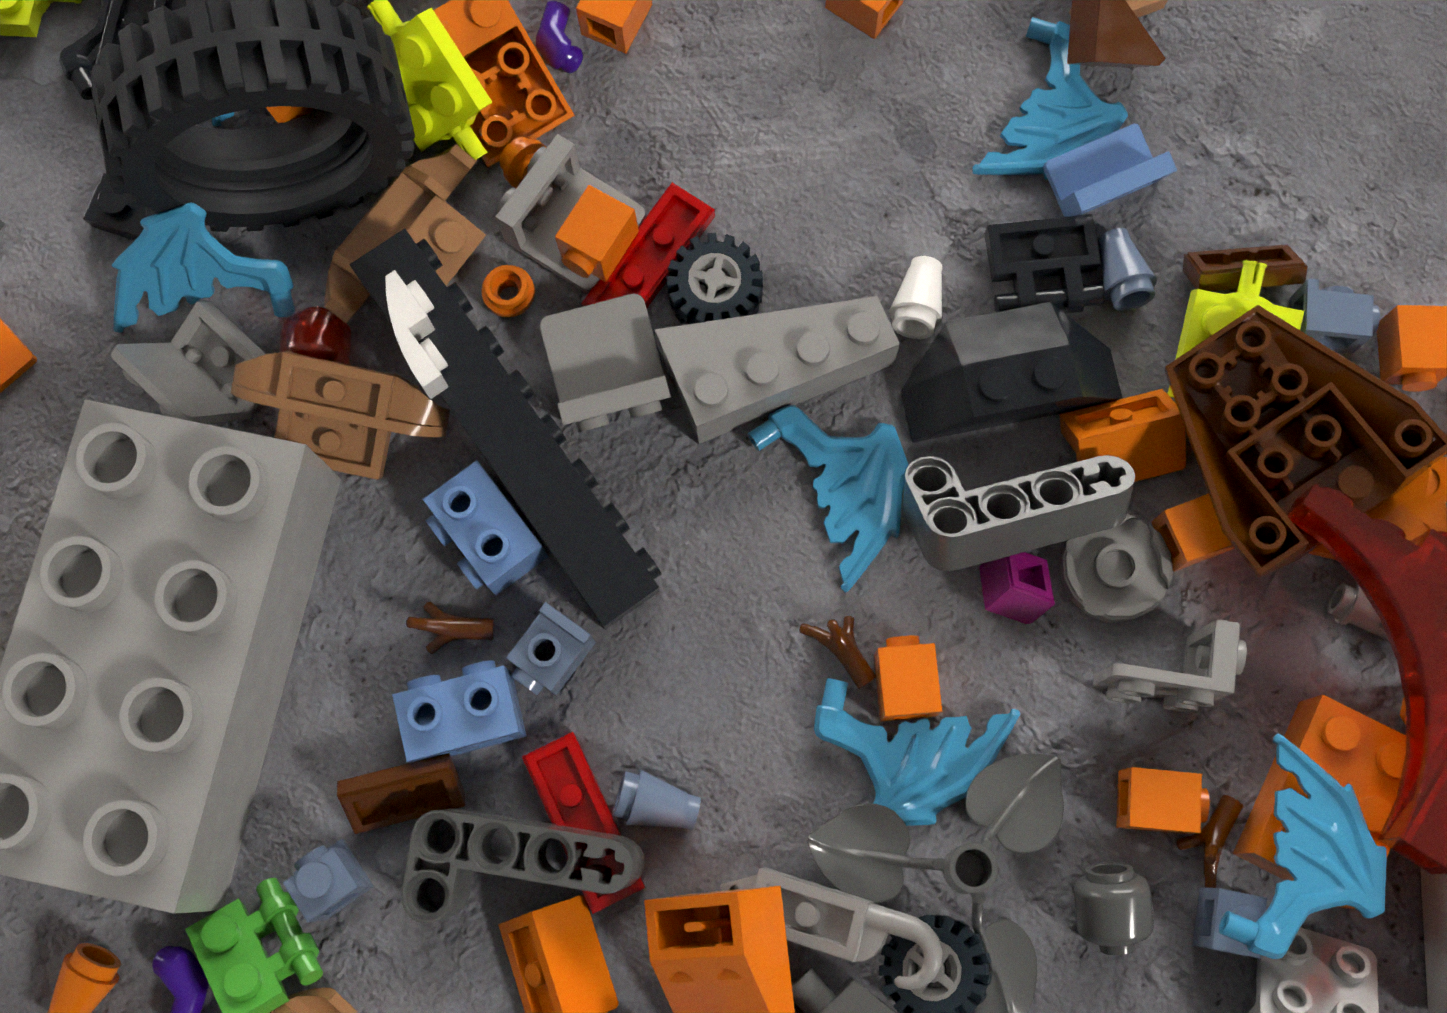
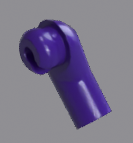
[536,1,583,73]
[152,946,209,1013]

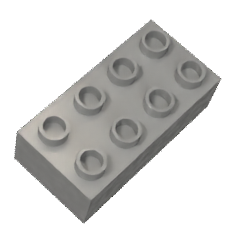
[0,400,341,914]

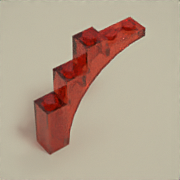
[1286,484,1447,874]

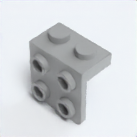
[495,134,645,292]
[540,294,671,432]
[111,301,265,424]
[1093,619,1247,713]
[1248,927,1379,1013]

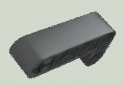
[903,455,1135,571]
[401,808,645,923]

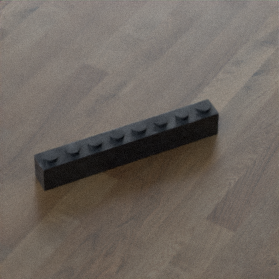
[349,228,662,630]

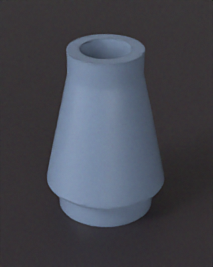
[1097,228,1157,311]
[613,769,701,831]

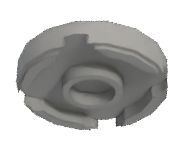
[1059,514,1173,623]

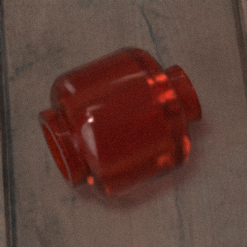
[279,306,352,365]

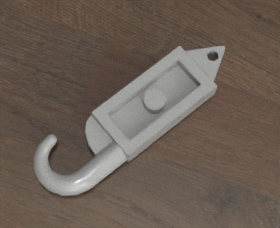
[720,868,943,990]

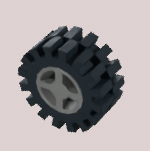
[667,233,763,324]
[879,915,992,1013]

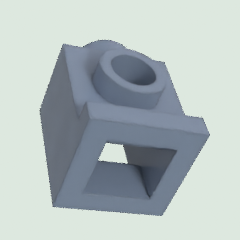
[1289,279,1380,354]
[506,602,596,696]
[283,839,374,923]
[1192,888,1267,959]

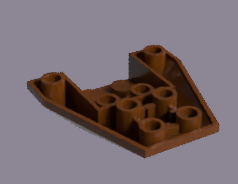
[1164,305,1447,578]

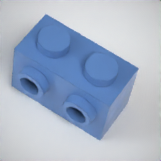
[423,460,549,596]
[392,660,527,763]

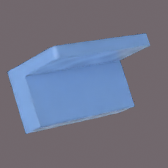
[1043,124,1177,217]

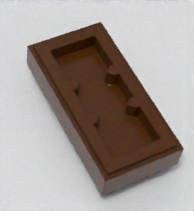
[1183,244,1308,292]
[337,753,466,834]

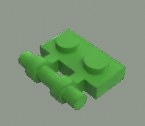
[185,878,323,1013]

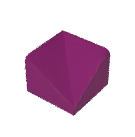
[979,552,1055,624]

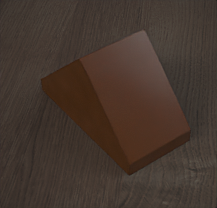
[1067,0,1166,68]

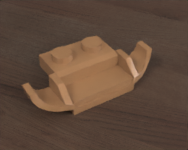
[324,144,486,323]
[231,351,450,480]

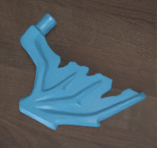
[972,17,1128,180]
[112,202,295,333]
[747,405,909,593]
[814,678,1020,826]
[1219,734,1387,959]

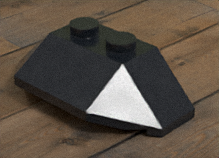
[901,302,1123,443]

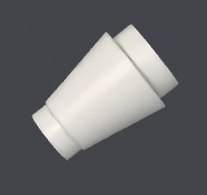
[889,256,942,339]

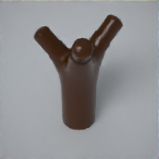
[406,602,495,654]
[799,616,876,689]
[1176,795,1243,888]

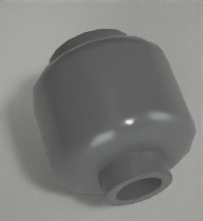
[1073,862,1154,955]

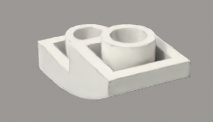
[385,270,449,400]

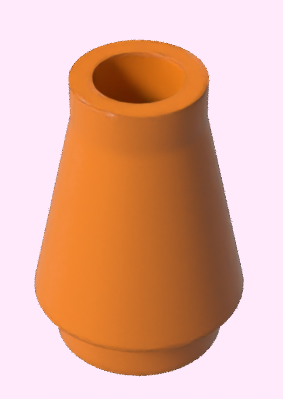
[47,943,121,1013]

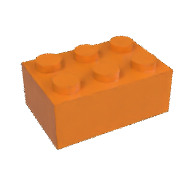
[1233,695,1432,909]

